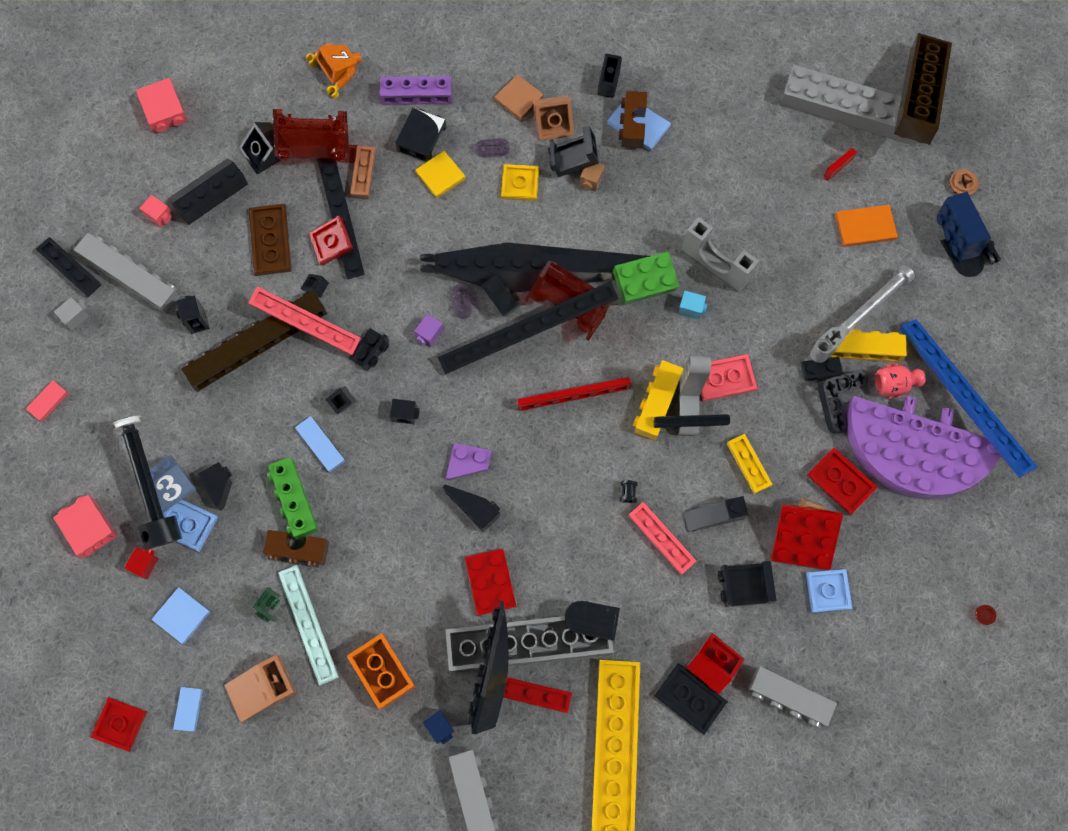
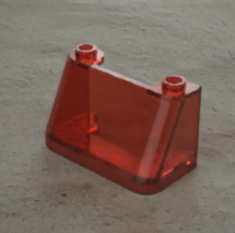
[272,109,349,161]

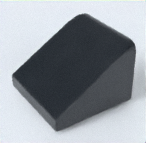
[301,274,329,298]

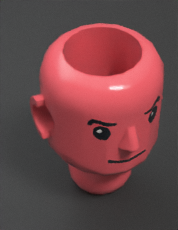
[875,363,925,399]

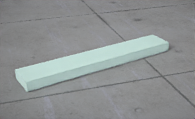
[278,565,339,686]

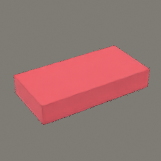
[26,380,69,422]

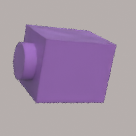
[414,314,444,347]

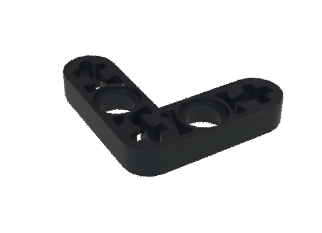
[818,370,868,433]

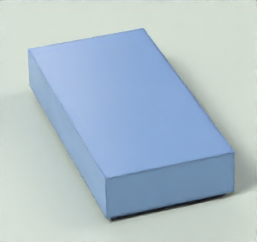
[173,687,203,732]

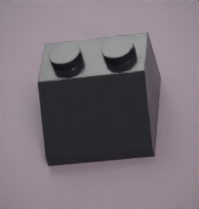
[239,122,289,174]

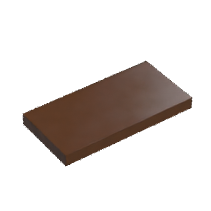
[249,203,292,276]

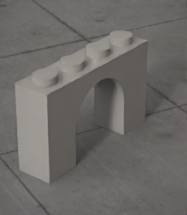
[681,217,759,292]

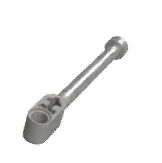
[810,265,915,363]

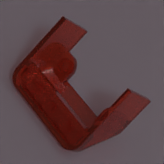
[524,261,610,341]

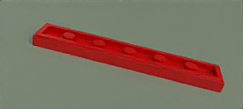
[517,377,631,411]

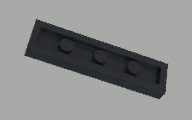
[36,237,102,297]

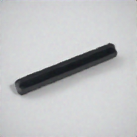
[653,414,730,428]

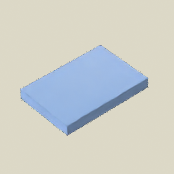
[607,105,671,152]
[148,500,218,552]

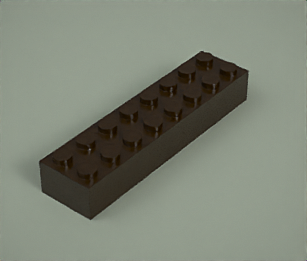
[894,33,952,145]

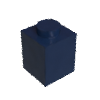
[423,710,455,745]

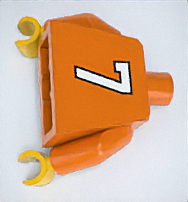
[306,43,362,99]

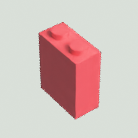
[136,78,188,133]
[53,495,118,559]

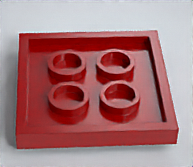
[771,503,843,570]

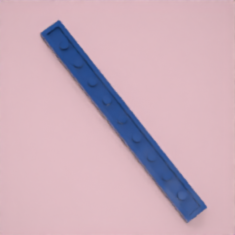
[899,319,1037,478]

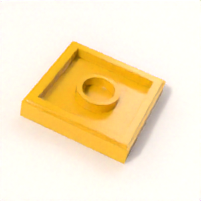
[415,151,466,198]
[501,164,539,201]

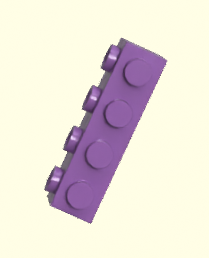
[380,76,452,105]

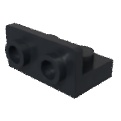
[349,328,389,371]

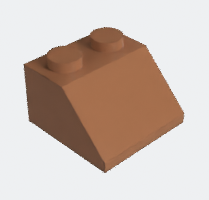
[533,95,574,140]

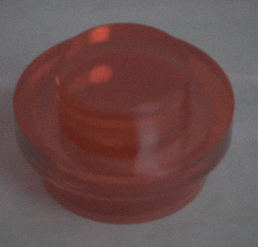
[975,605,996,625]

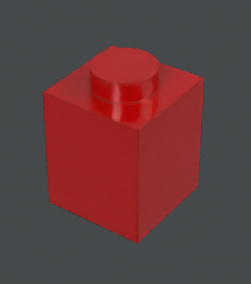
[124,547,159,580]

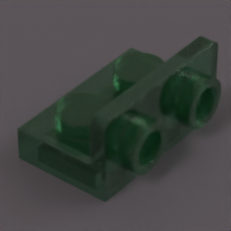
[253,587,281,622]

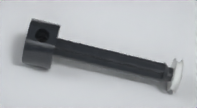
[111,416,183,550]

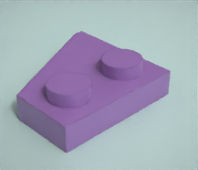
[446,443,492,480]

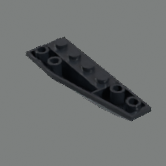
[468,601,509,734]

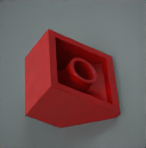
[686,633,744,694]

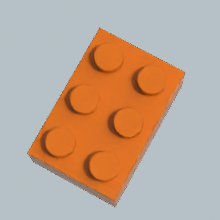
[347,633,416,710]

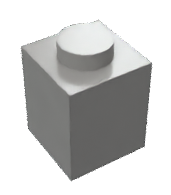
[54,297,89,330]

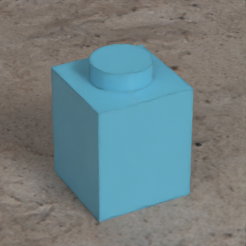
[678,290,708,319]

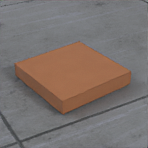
[494,74,544,121]

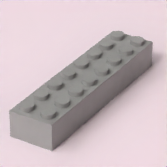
[780,64,918,145]
[445,616,614,673]

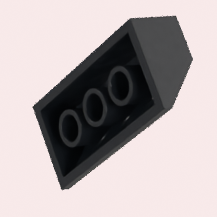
[168,158,248,225]

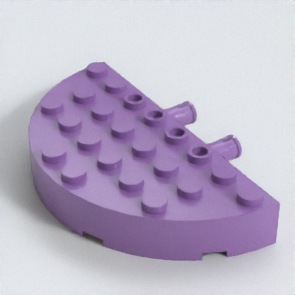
[846,396,1001,500]

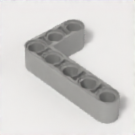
[678,356,711,436]

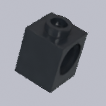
[390,399,420,425]

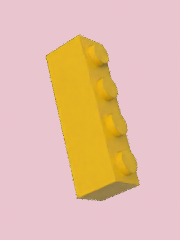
[829,330,907,362]
[633,360,684,441]

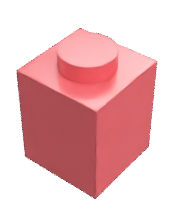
[140,195,173,227]

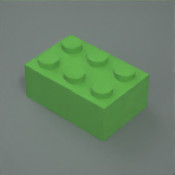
[613,251,679,305]

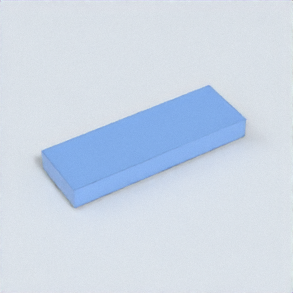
[295,416,345,473]

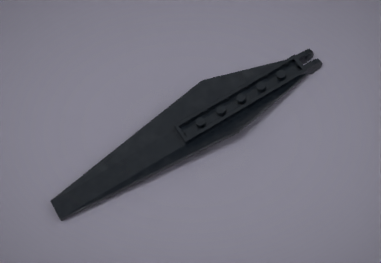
[420,242,650,293]

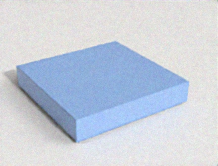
[806,569,853,613]
[152,587,210,644]

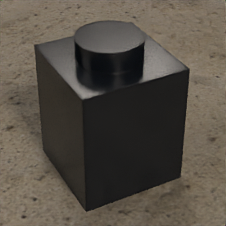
[325,386,357,415]

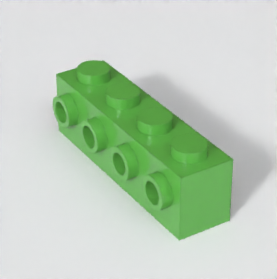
[267,457,319,540]

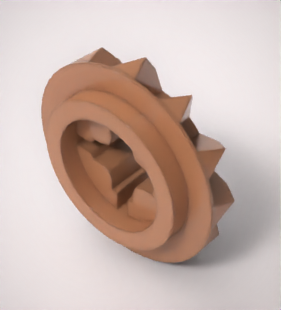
[949,169,979,195]

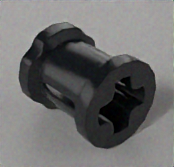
[620,480,638,503]

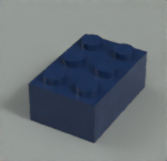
[937,192,991,262]

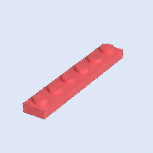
[248,286,361,355]

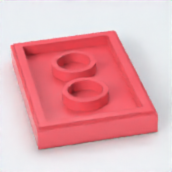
[700,354,758,402]

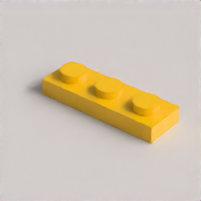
[727,434,773,494]

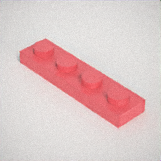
[628,502,696,575]

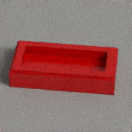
[824,148,857,181]

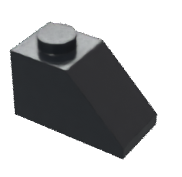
[198,462,232,511]

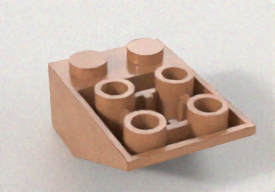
[224,655,298,723]

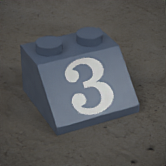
[150,454,196,513]

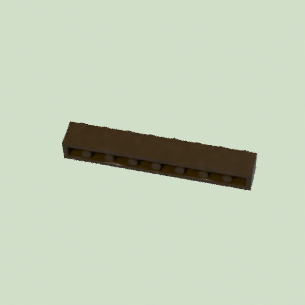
[181,290,327,392]

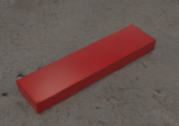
[503,677,572,713]

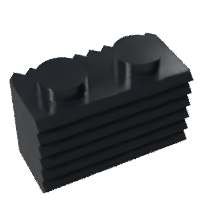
[597,54,622,98]

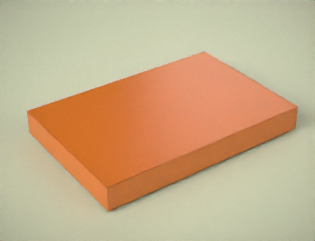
[835,205,898,247]

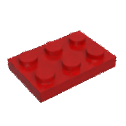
[807,447,878,516]
[465,548,517,616]

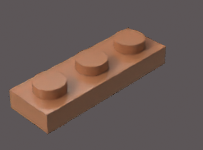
[350,146,376,199]

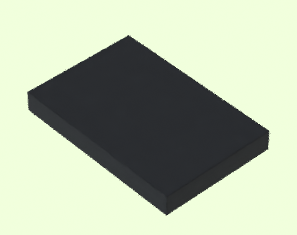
[654,663,728,735]

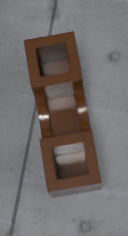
[618,90,648,149]
[263,530,330,568]

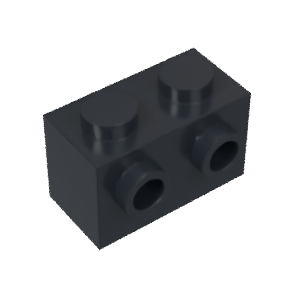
[481,275,521,317]
[175,295,210,334]

